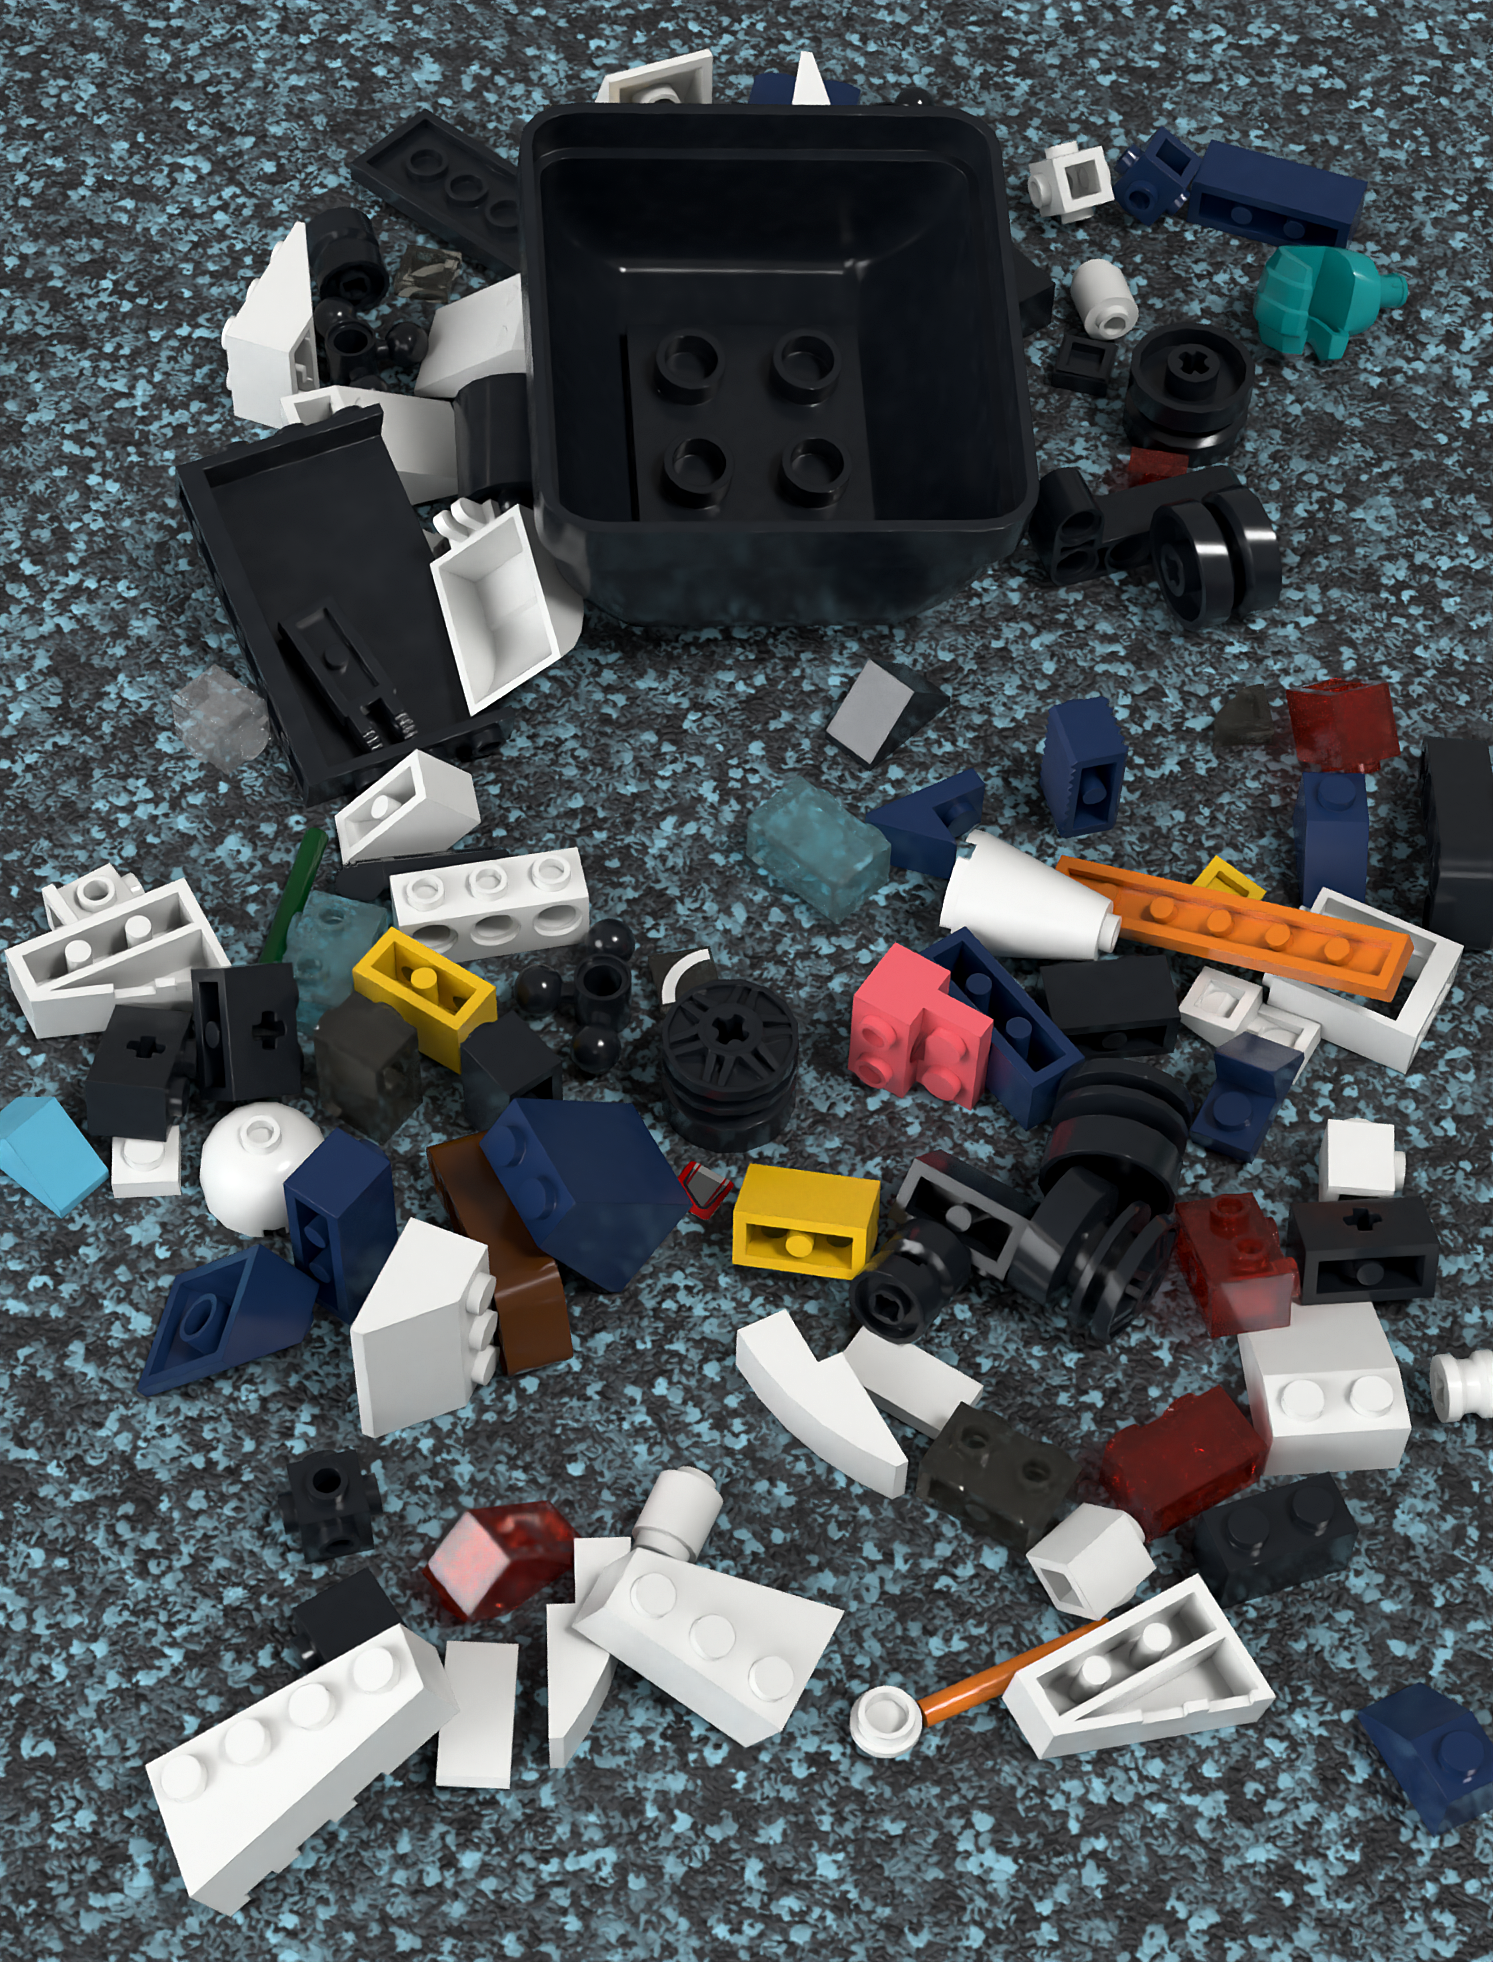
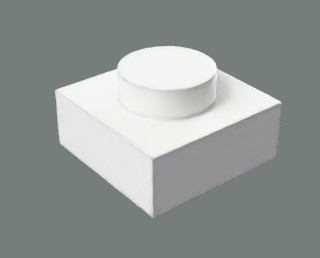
[111,1125,181,1198]

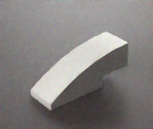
[736,1309,908,1499]
[547,1537,631,1768]

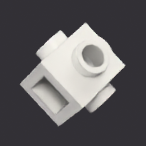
[1028,140,1115,224]

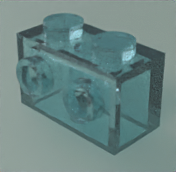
[746,775,891,925]
[273,890,388,1045]

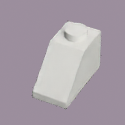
[334,749,481,864]

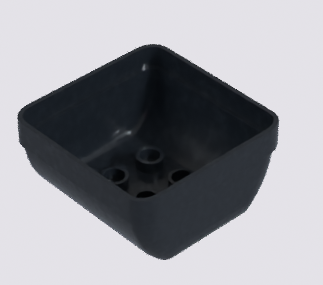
[453,102,1040,627]

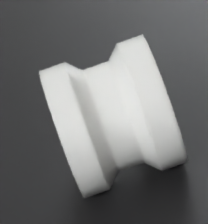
[1430,1349,1493,1423]

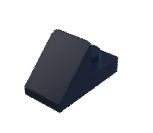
[863,768,985,879]
[1190,1031,1305,1164]

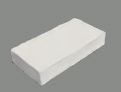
[843,1325,984,1447]

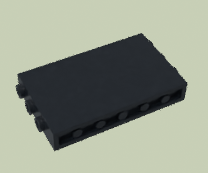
[175,403,516,809]

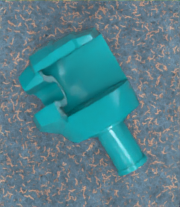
[1252,245,1408,361]

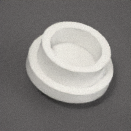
[850,1686,922,1758]

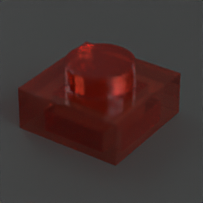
[1128,447,1189,485]

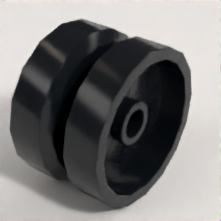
[1122,322,1256,469]
[1150,484,1282,632]

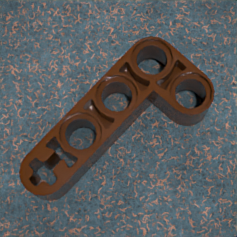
[426,1129,574,1378]

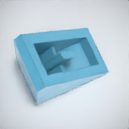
[0,1097,110,1219]

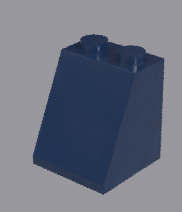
[479,1098,693,1292]

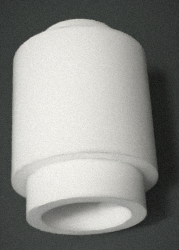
[1070,259,1139,341]
[631,1466,723,1564]

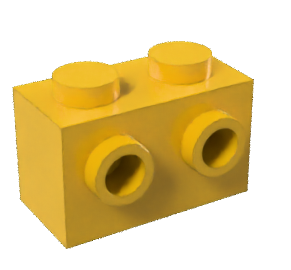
[352,926,498,1075]
[732,1163,881,1281]

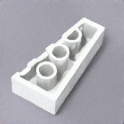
[145,1623,460,1917]

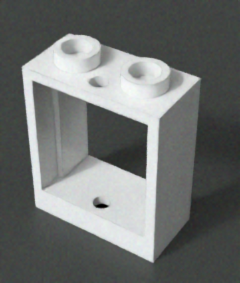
[1262,887,1464,1074]

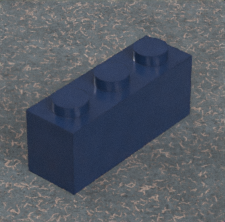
[1186,139,1368,250]
[917,926,1085,1132]
[283,1127,398,1325]

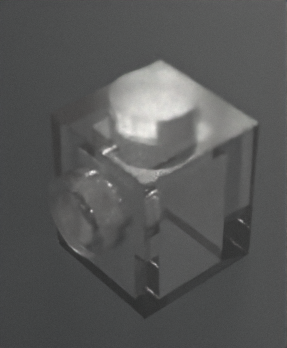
[171,664,271,775]

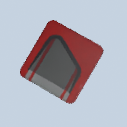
[678,1161,734,1220]

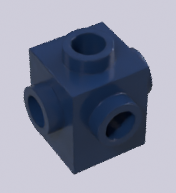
[1111,125,1203,228]

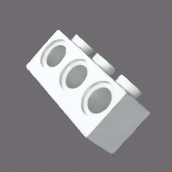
[389,847,589,963]

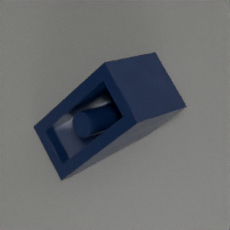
[1292,772,1370,909]
[1357,1682,1493,1838]

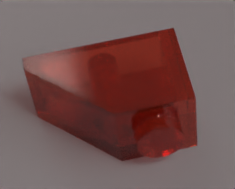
[421,1500,582,1622]

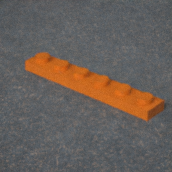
[1055,855,1414,1003]

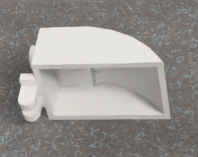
[430,497,584,717]

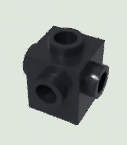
[277,1449,383,1565]

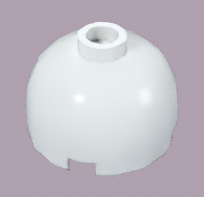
[200,1102,324,1237]

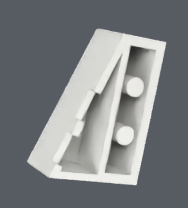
[4,877,232,1039]
[572,1547,845,1748]
[1002,1573,1276,1760]

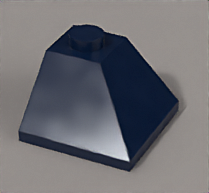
[137,1244,320,1397]

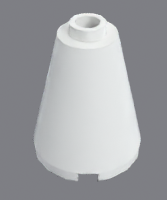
[938,829,1122,962]

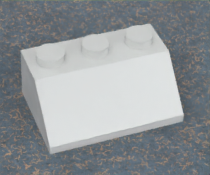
[350,1217,500,1438]

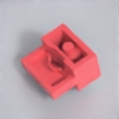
[848,942,994,1111]

